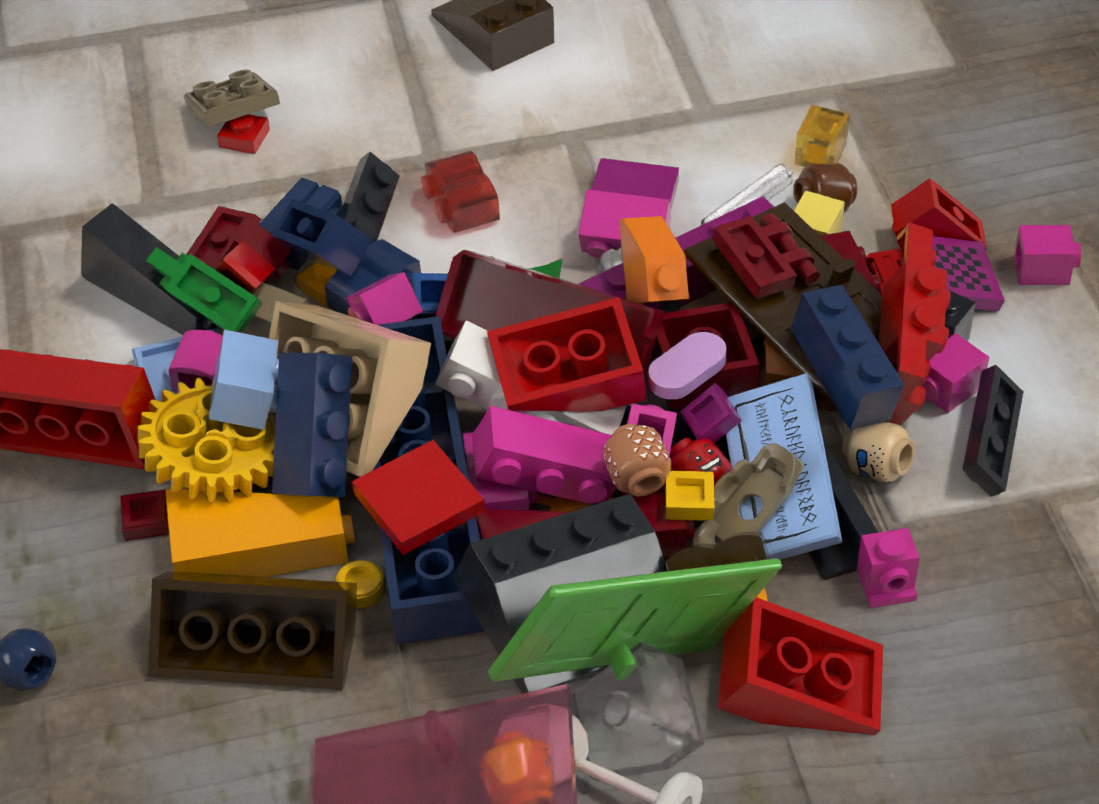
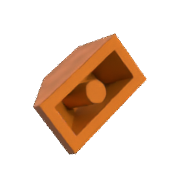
[619,216,689,305]

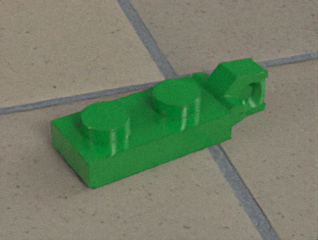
[146,247,263,333]

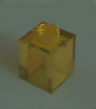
[794,105,850,167]

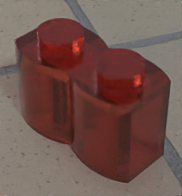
[421,150,500,233]

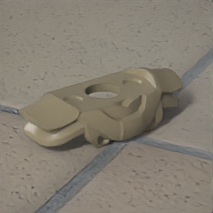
[693,443,804,545]

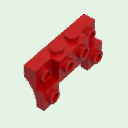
[879,222,951,426]

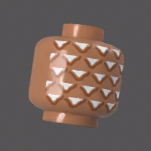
[603,424,671,496]

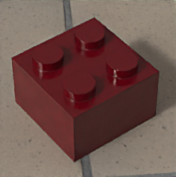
[651,302,759,410]

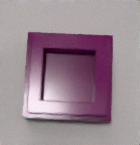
[680,383,742,443]

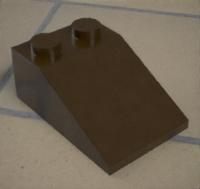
[431,0,554,71]

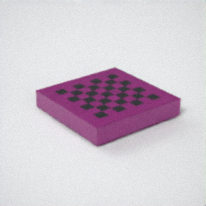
[932,236,1005,311]

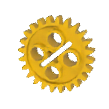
[138,378,276,502]

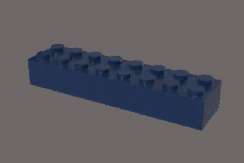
[373,316,485,645]

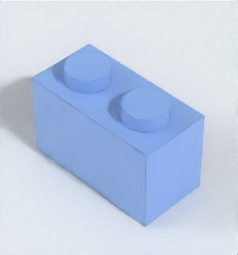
[209,330,279,430]

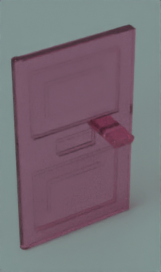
[313,684,577,804]

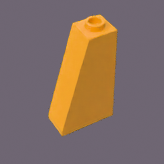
[165,489,355,577]

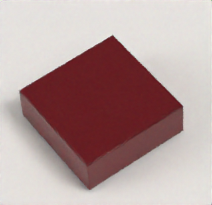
[120,489,169,541]

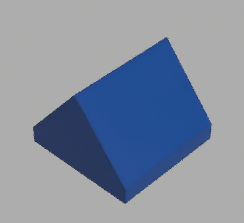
[411,273,448,316]

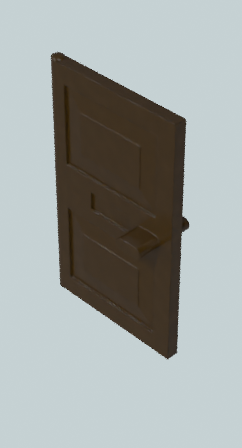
[683,202,897,405]

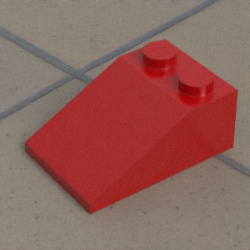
[487,297,647,412]
[717,597,883,735]

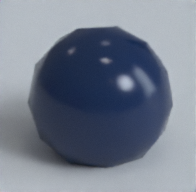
[0,628,57,691]

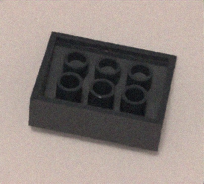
[453,494,668,700]

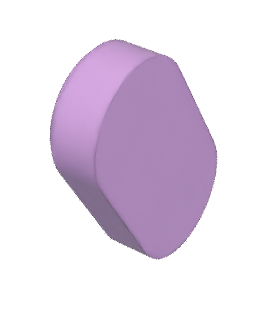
[648,332,726,399]

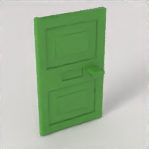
[488,558,782,682]

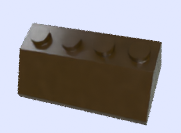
[148,571,357,689]

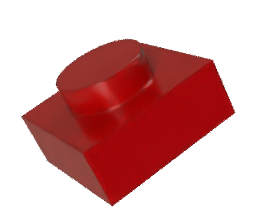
[217,114,270,154]

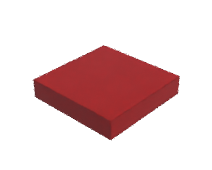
[352,440,485,555]

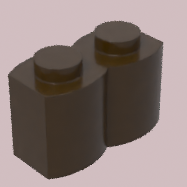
[666,532,770,571]

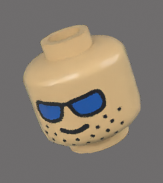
[842,422,915,483]

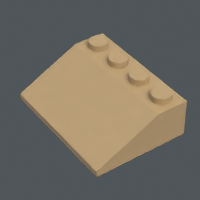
[269,301,431,477]

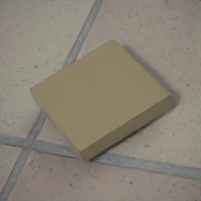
[183,69,280,128]

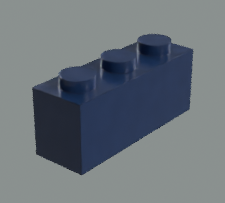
[791,285,904,430]
[272,353,352,497]

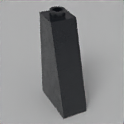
[81,203,218,335]

